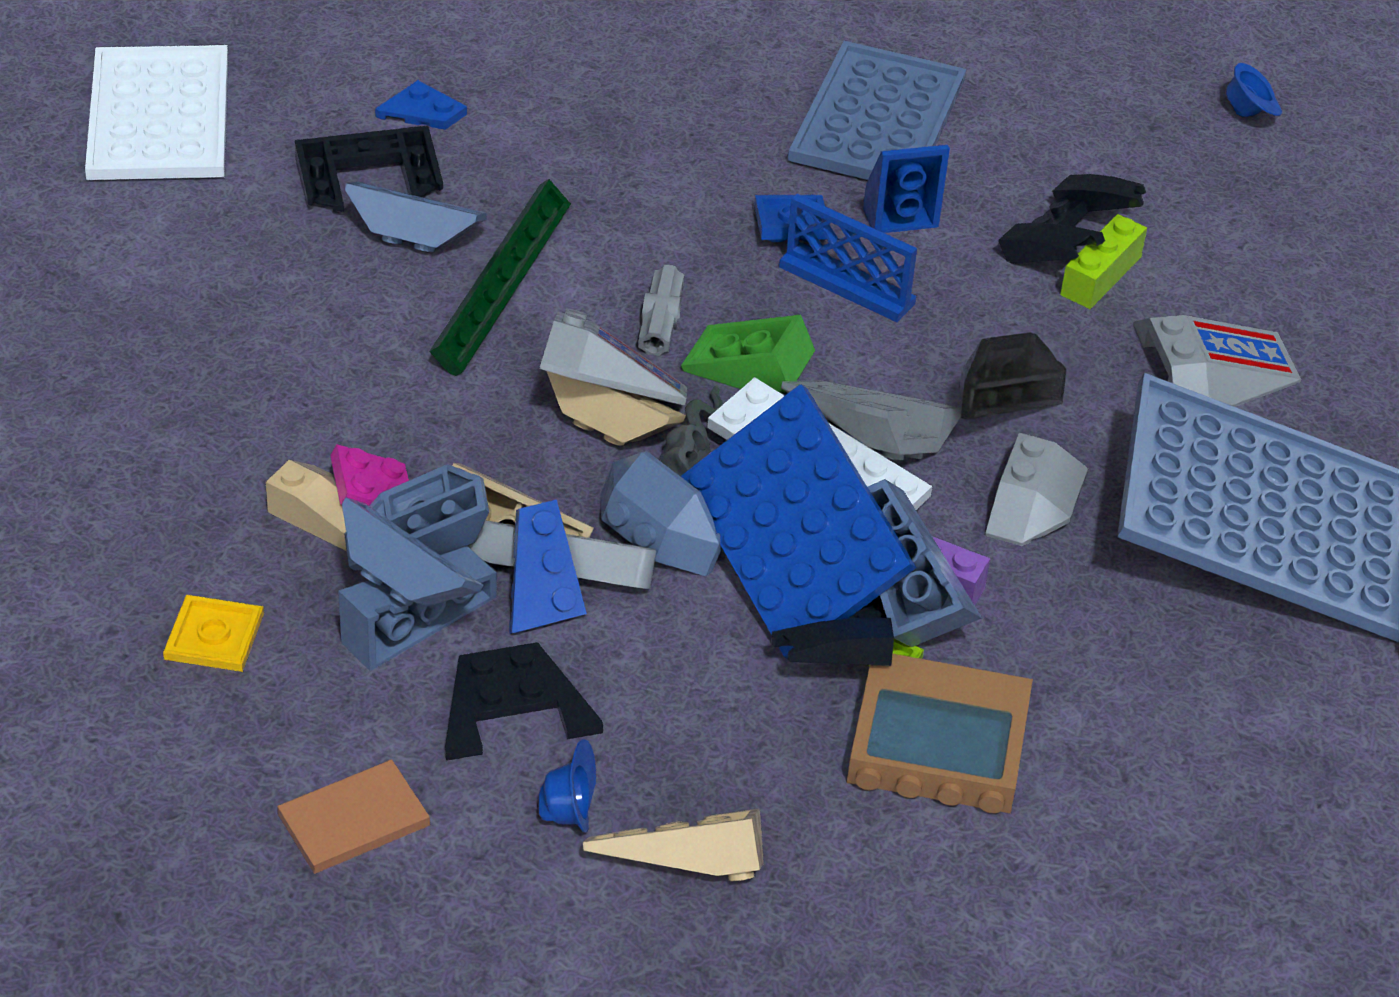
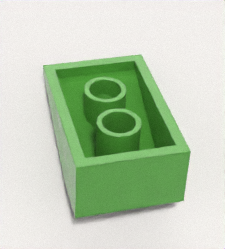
[681,315,815,394]

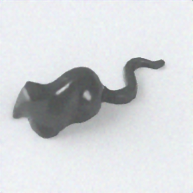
[659,385,723,477]

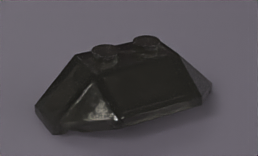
[958,332,1067,419]

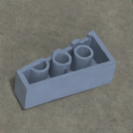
[868,479,982,647]

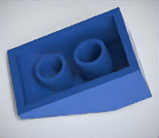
[863,145,950,233]

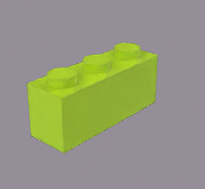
[1060,214,1147,309]

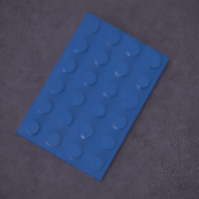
[681,384,917,659]

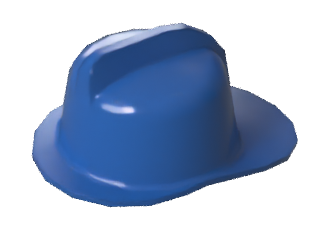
[1226,63,1282,117]
[539,739,596,833]

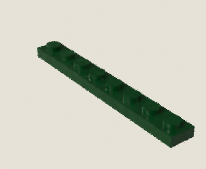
[429,179,571,376]

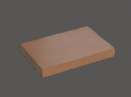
[277,759,430,874]

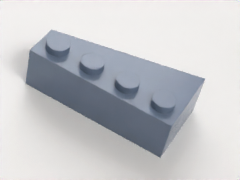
[338,546,497,671]

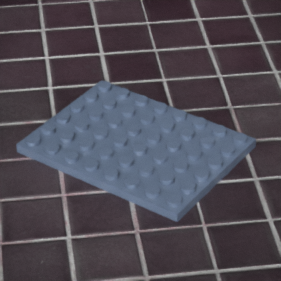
[1117,373,1399,642]

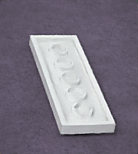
[707,377,932,510]

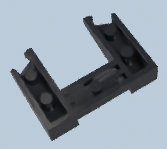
[295,125,443,212]
[998,174,1146,264]
[771,595,894,666]

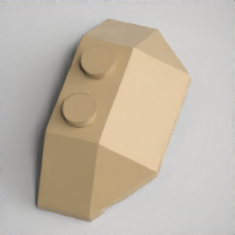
[547,371,686,446]

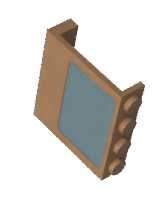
[847,654,1033,814]

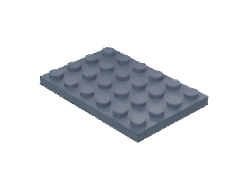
[788,41,967,180]

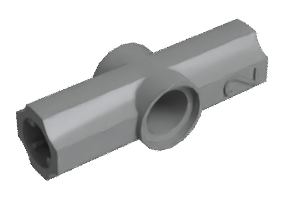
[638,265,684,356]

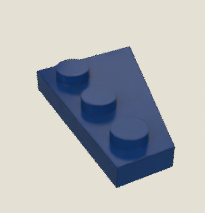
[509,499,587,634]

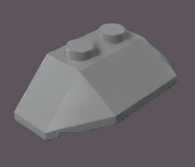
[985,433,1088,546]

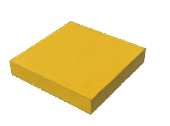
[163,595,264,672]

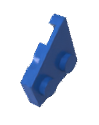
[375,80,467,130]

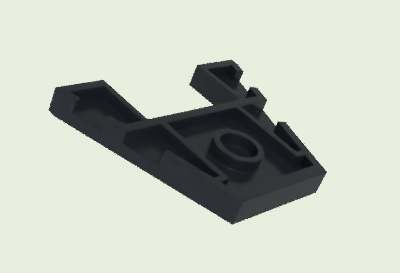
[445,642,603,761]

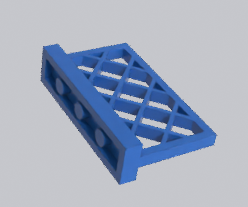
[779,194,917,322]

